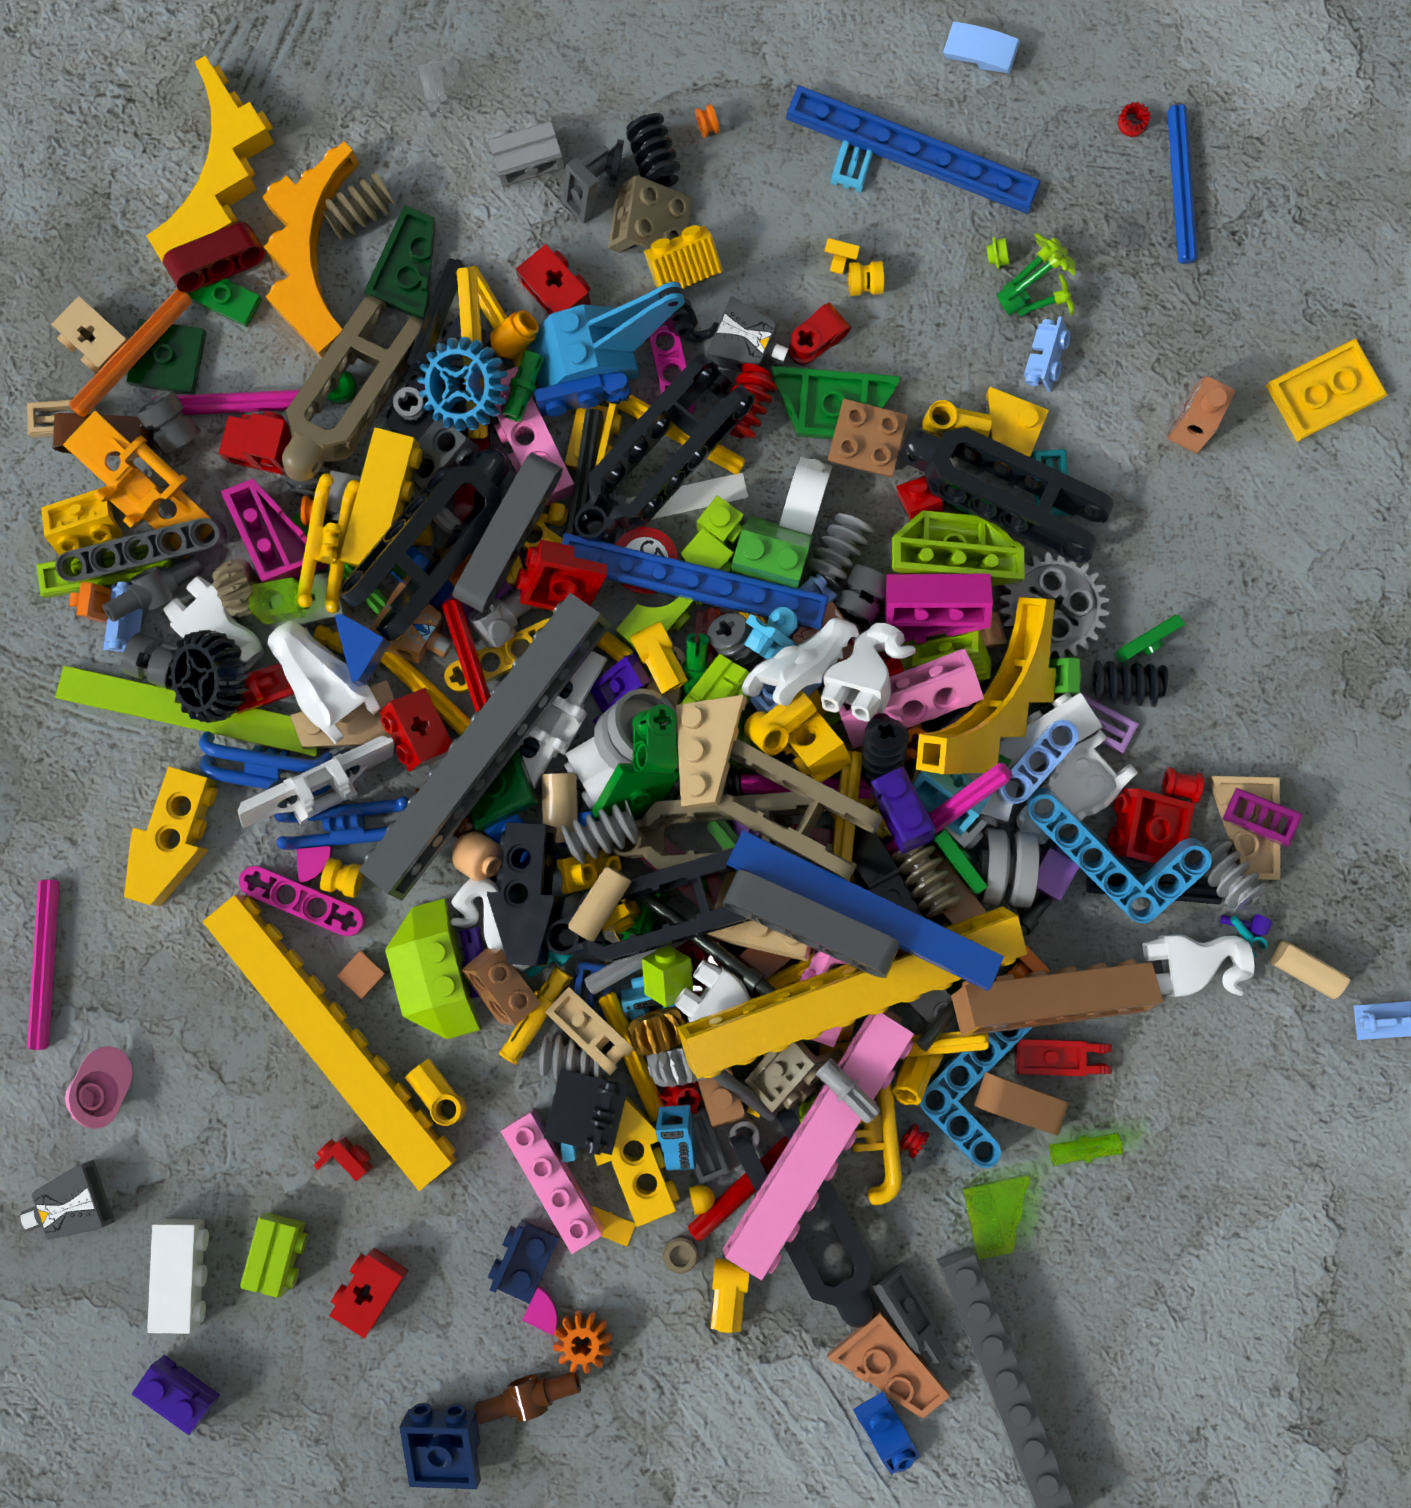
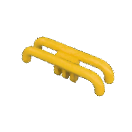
[297,473,359,613]
[852,1083,902,1205]

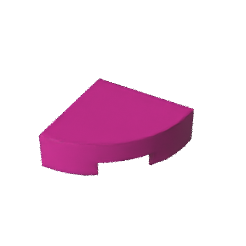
[296,846,333,883]
[522,1285,558,1336]

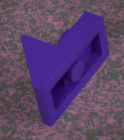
[590,653,651,713]

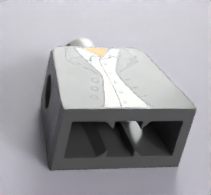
[707,296,790,372]
[20,1160,115,1239]

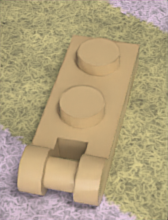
[545,987,634,1075]

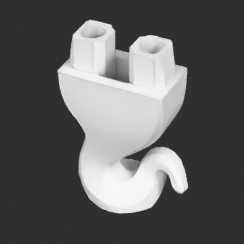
[163,576,264,673]
[821,623,916,722]
[450,878,530,972]
[1142,934,1255,997]
[675,960,769,1054]

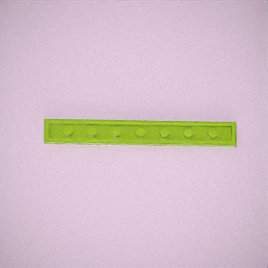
[55,666,321,757]

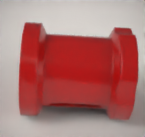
[1161,767,1205,803]

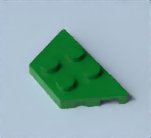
[772,366,900,440]

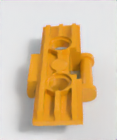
[63,411,214,558]

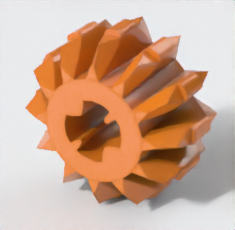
[553,1310,613,1374]

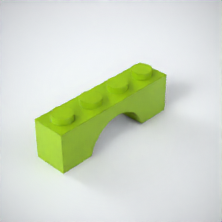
[616,528,734,650]

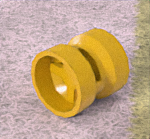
[848,261,884,296]
[320,858,364,898]

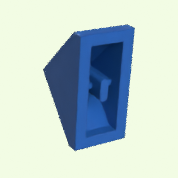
[335,614,390,687]

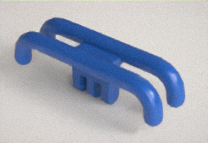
[199,731,333,796]
[274,796,409,850]

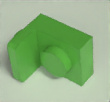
[1049,658,1082,695]

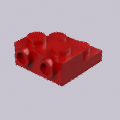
[516,539,607,610]
[1107,789,1195,865]

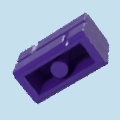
[870,767,936,854]
[132,1355,220,1435]

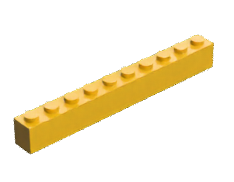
[202,895,457,1191]
[677,906,1027,1079]

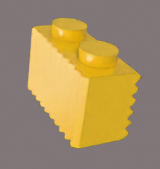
[644,225,723,288]

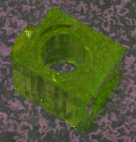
[249,578,306,624]

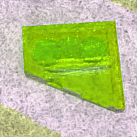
[962,1174,1030,1260]

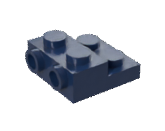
[399,1403,481,1489]

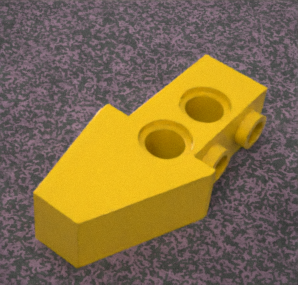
[757,689,852,783]
[124,766,218,906]
[594,1081,680,1227]

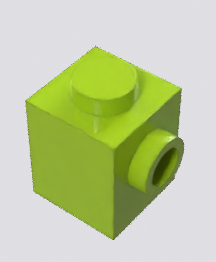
[697,495,744,546]
[641,945,693,1008]

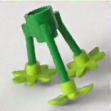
[996,233,1076,318]

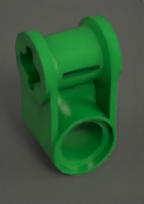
[632,704,678,774]

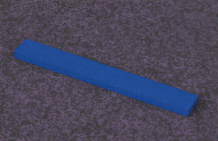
[786,85,1041,214]
[562,533,829,630]
[726,830,1004,991]

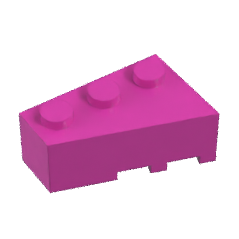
[221,479,329,593]
[884,574,993,652]

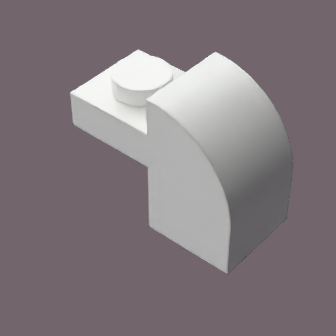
[779,457,832,535]

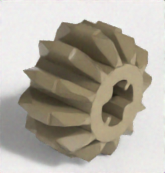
[212,558,266,618]

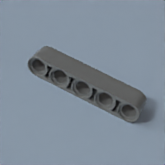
[453,452,563,613]
[55,518,227,582]
[723,870,900,978]

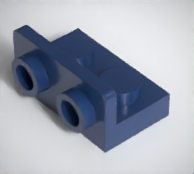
[488,1219,560,1304]

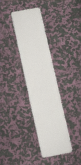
[626,473,748,520]

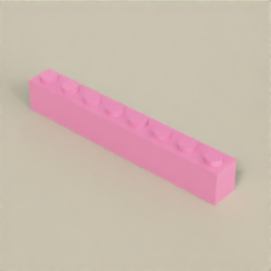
[723,1013,914,1281]

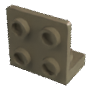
[608,175,692,253]
[744,1040,844,1113]

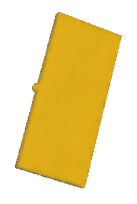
[591,1205,636,1247]

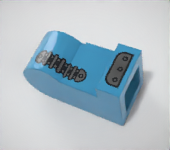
[656,1105,697,1171]

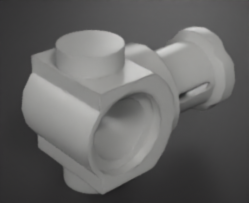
[467,588,538,648]

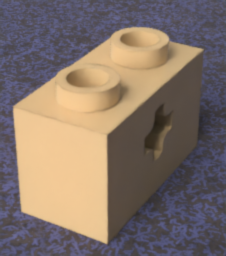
[51,296,128,374]

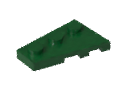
[364,205,436,320]

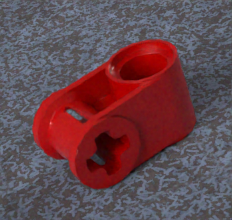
[789,302,852,365]

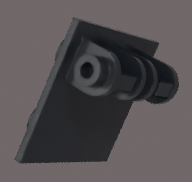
[544,1069,629,1155]

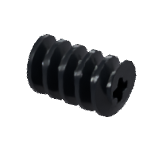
[626,113,681,188]
[1092,660,1168,707]
[861,717,909,787]

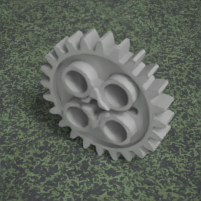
[998,552,1109,659]

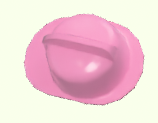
[65,1046,133,1129]

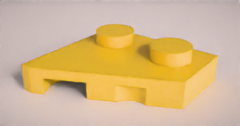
[986,387,1049,467]

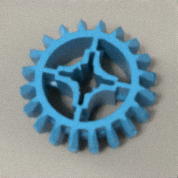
[417,337,509,431]

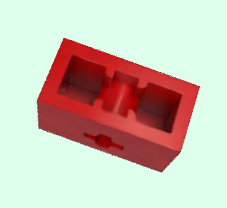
[515,244,591,315]
[379,688,452,772]
[329,1248,409,1339]

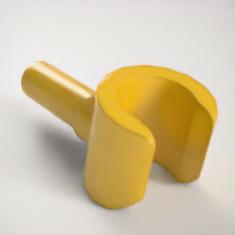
[538,503,568,526]

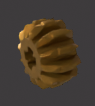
[628,1007,687,1056]

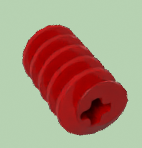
[729,363,778,439]

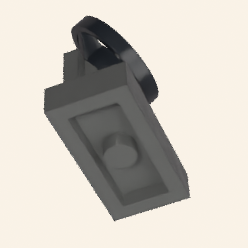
[562,139,624,224]

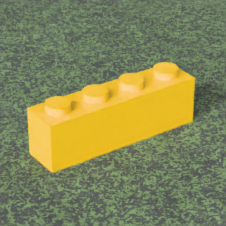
[339,427,423,567]

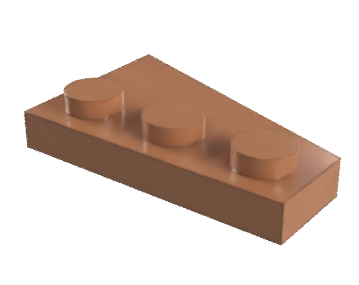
[827,1310,950,1418]

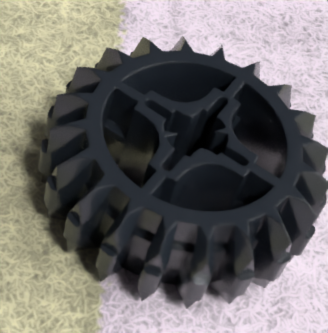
[167,630,249,723]

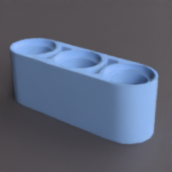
[997,720,1079,805]

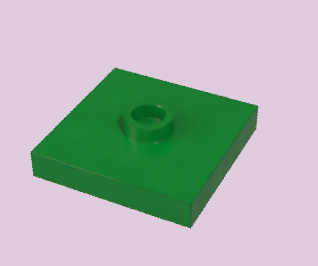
[591,763,679,820]
[928,830,988,894]

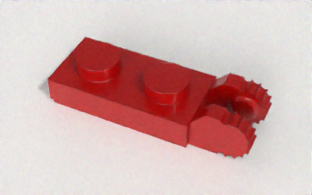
[1015,1039,1112,1076]

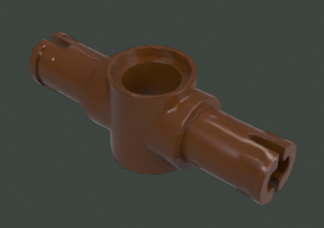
[474,1371,581,1424]

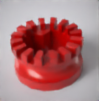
[1118,102,1151,137]
[899,1123,930,1159]

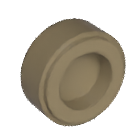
[663,1236,698,1274]

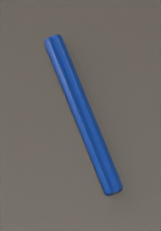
[1167,104,1198,264]

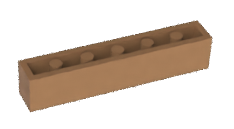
[951,959,1164,1037]

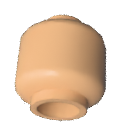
[452,831,503,881]

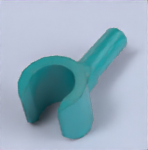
[1230,915,1268,957]
[526,951,573,978]

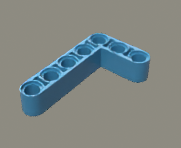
[1027,788,1212,923]
[919,1027,1033,1168]

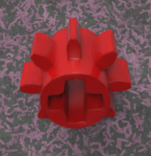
[658,1081,704,1120]

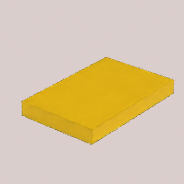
[1265,338,1388,442]

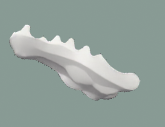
[742,618,859,706]
[268,621,382,744]
[1016,729,1138,844]

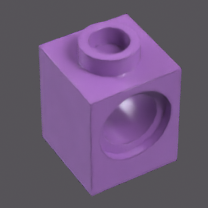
[1036,846,1079,901]

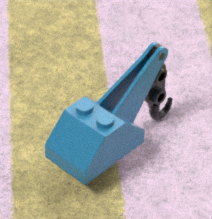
[530,282,719,388]

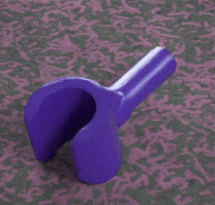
[1219,914,1272,937]

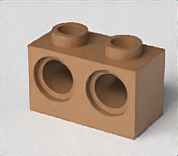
[460,948,541,1026]

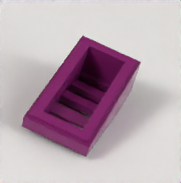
[1222,787,1303,848]

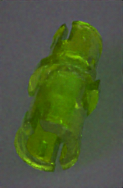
[1048,1132,1123,1166]

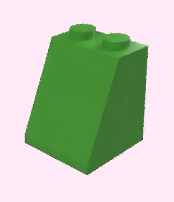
[732,515,814,589]

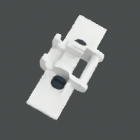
[519,651,607,789]
[237,736,394,828]

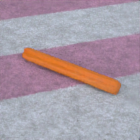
[69,289,192,417]

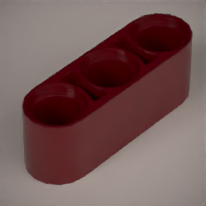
[163,222,266,293]

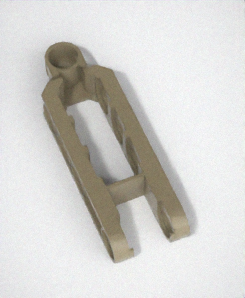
[282,295,423,481]
[676,733,883,881]
[612,792,832,870]

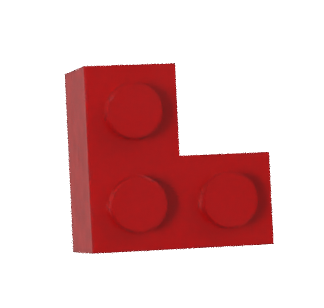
[218,411,292,476]

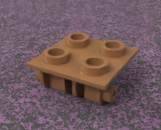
[827,399,908,478]

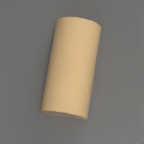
[541,773,578,843]
[568,867,632,942]
[1271,940,1351,999]

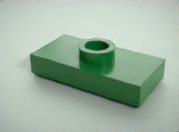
[187,279,262,328]
[1114,614,1185,663]

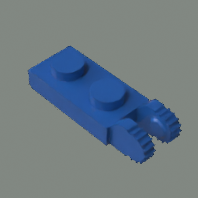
[534,372,631,417]

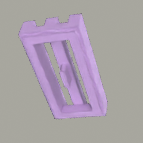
[1076,693,1139,754]

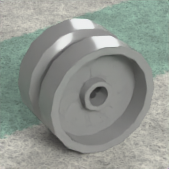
[594,688,678,770]
[977,828,1039,908]

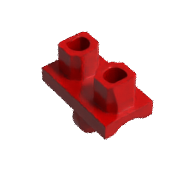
[236,663,295,714]

